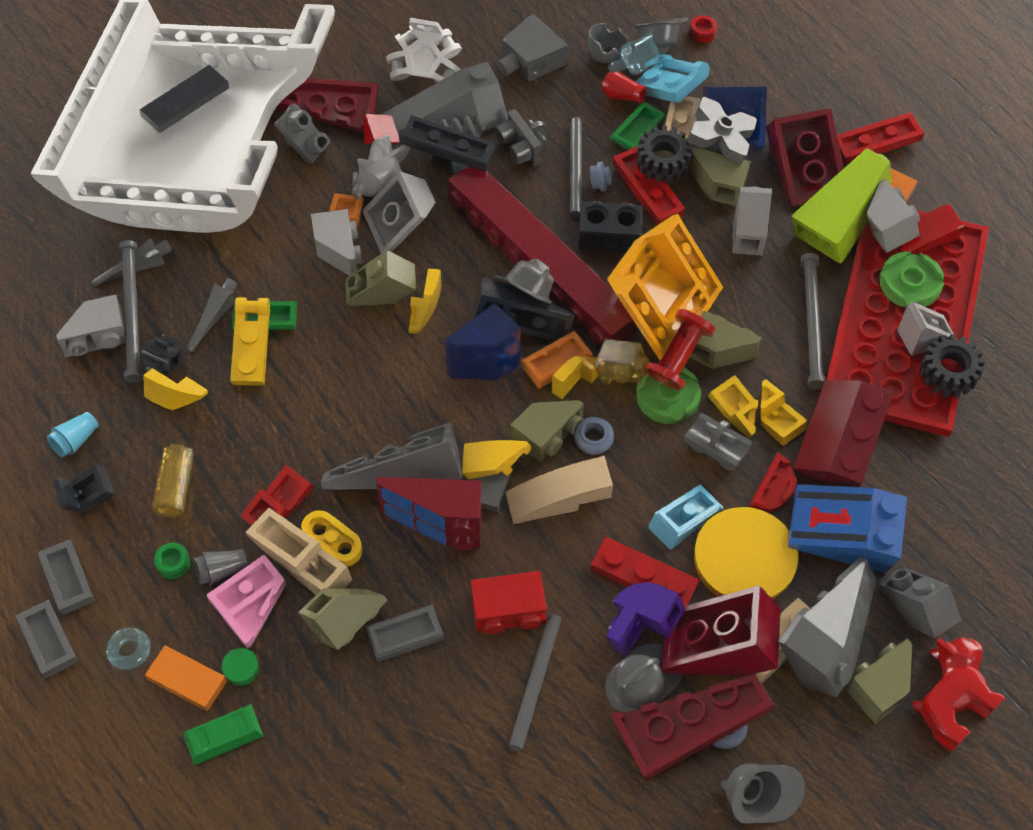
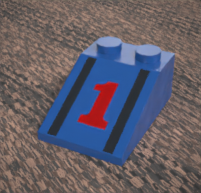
[787,485,907,574]

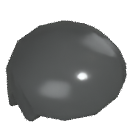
[587,23,631,64]

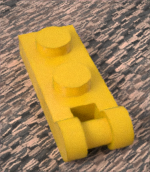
[230,297,270,386]

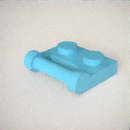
[636,54,710,103]

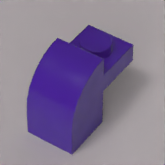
[607,583,686,656]

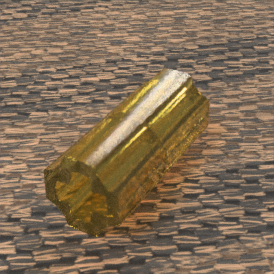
[152,444,194,517]

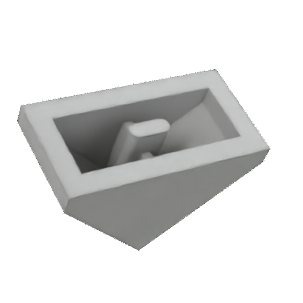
[897,302,957,356]

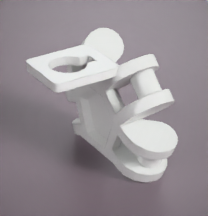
[386,18,462,83]

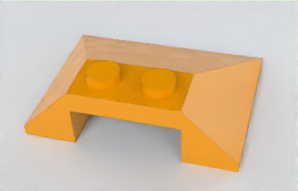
[607,214,723,361]

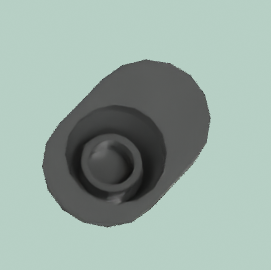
[633,17,688,54]
[494,259,554,304]
[605,643,682,713]
[720,763,805,824]

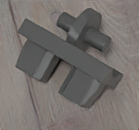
[274,103,330,164]
[496,109,548,167]
[683,413,753,471]

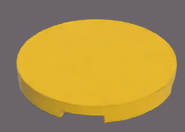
[694,507,798,600]

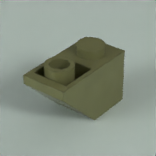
[688,147,751,206]
[345,250,416,306]
[689,310,762,369]
[511,400,584,463]
[298,588,387,650]
[846,639,912,724]

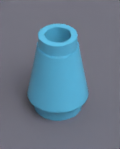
[47,412,99,457]

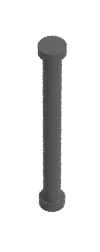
[119,240,144,383]
[800,253,827,390]

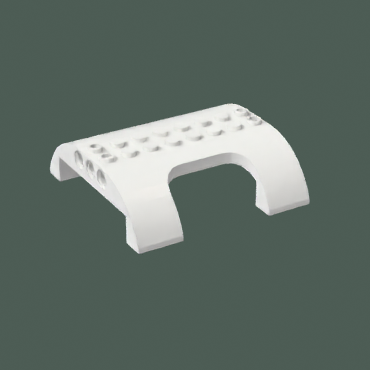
[31,0,335,233]

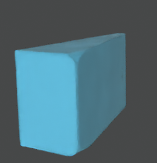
[649,485,723,549]

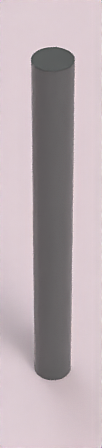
[570,117,582,218]
[509,614,562,751]

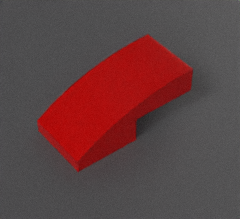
[240,465,315,525]

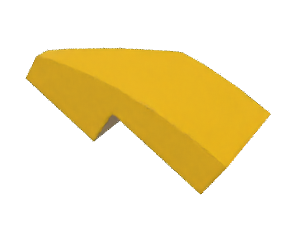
[409,269,442,334]
[552,356,607,399]
[143,368,208,410]
[708,375,758,438]
[761,379,808,446]
[462,440,531,479]

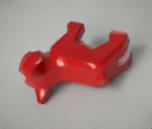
[912,637,1005,752]

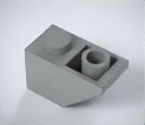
[867,179,920,253]
[732,187,772,256]
[311,209,362,276]
[56,295,126,357]

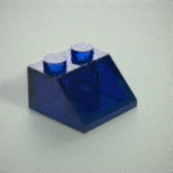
[703,85,767,146]
[445,303,521,380]

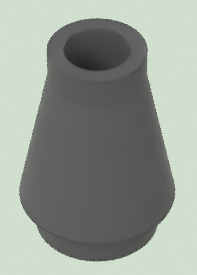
[194,549,248,586]

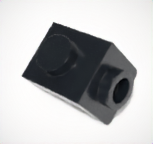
[53,463,115,516]

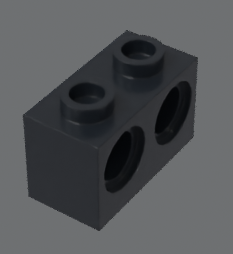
[578,201,643,252]

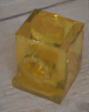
[594,339,649,385]

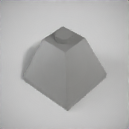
[362,171,436,254]

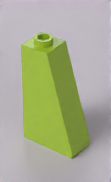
[791,148,892,264]

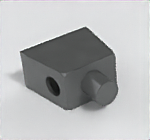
[497,14,568,81]

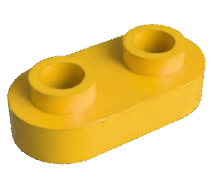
[301,511,362,567]

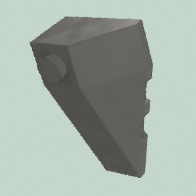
[381,62,507,139]
[321,422,462,489]
[778,557,876,697]

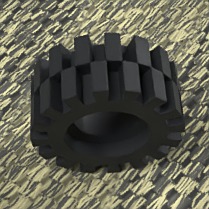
[636,125,692,183]
[920,334,985,398]

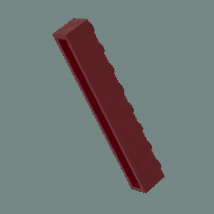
[448,166,638,353]

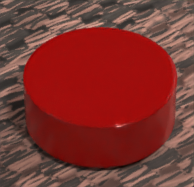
[689,16,718,43]

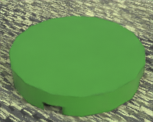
[879,252,944,308]
[636,367,701,424]

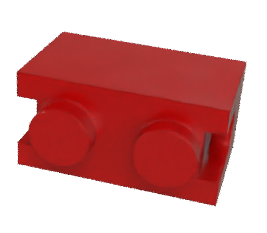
[471,571,547,634]

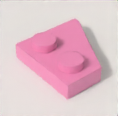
[207,554,286,649]

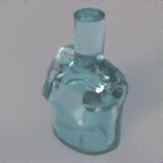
[607,33,663,75]

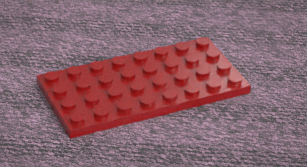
[826,210,989,437]

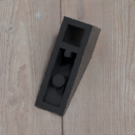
[473,277,574,341]

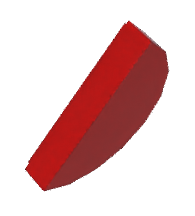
[749,452,797,512]

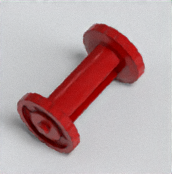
[644,309,716,391]

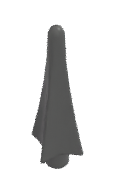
[92,238,172,286]
[186,278,237,353]

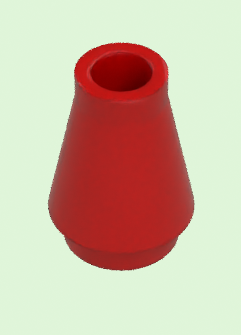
[602,71,647,103]

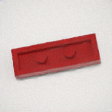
[837,112,925,165]
[612,146,685,226]
[590,537,699,606]

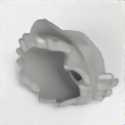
[351,135,410,200]

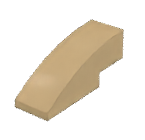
[505,456,613,524]
[246,508,352,595]

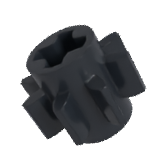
[141,334,182,374]

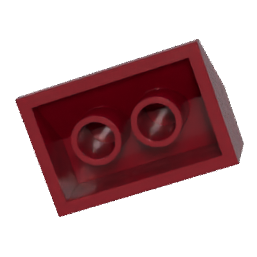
[793,380,894,487]

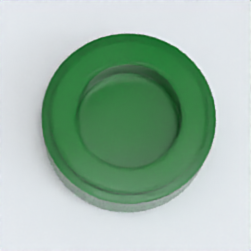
[154,543,190,579]
[222,648,259,686]

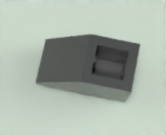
[878,567,961,638]

